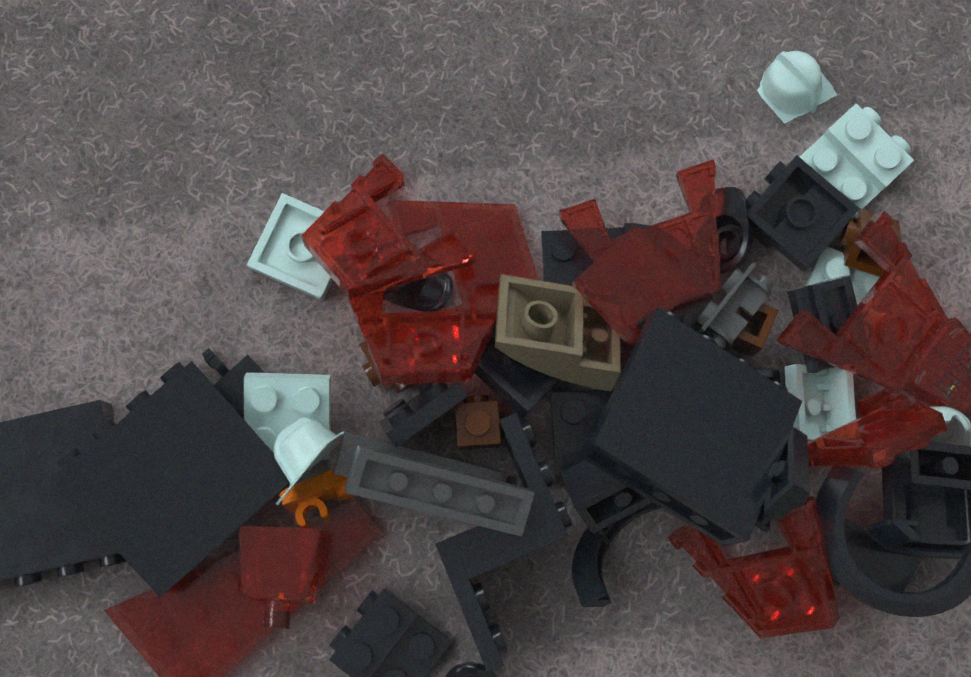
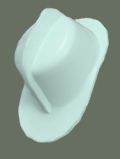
[757,51,837,124]
[273,417,344,505]

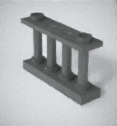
[333,431,535,536]

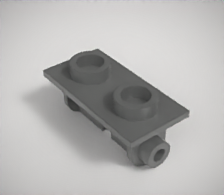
[696,262,773,349]

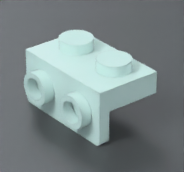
[785,364,858,451]

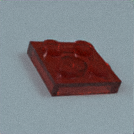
[572,225,695,347]

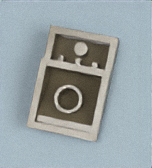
[495,274,621,391]

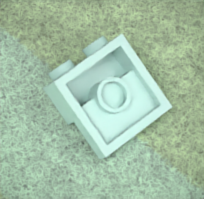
[800,104,914,220]

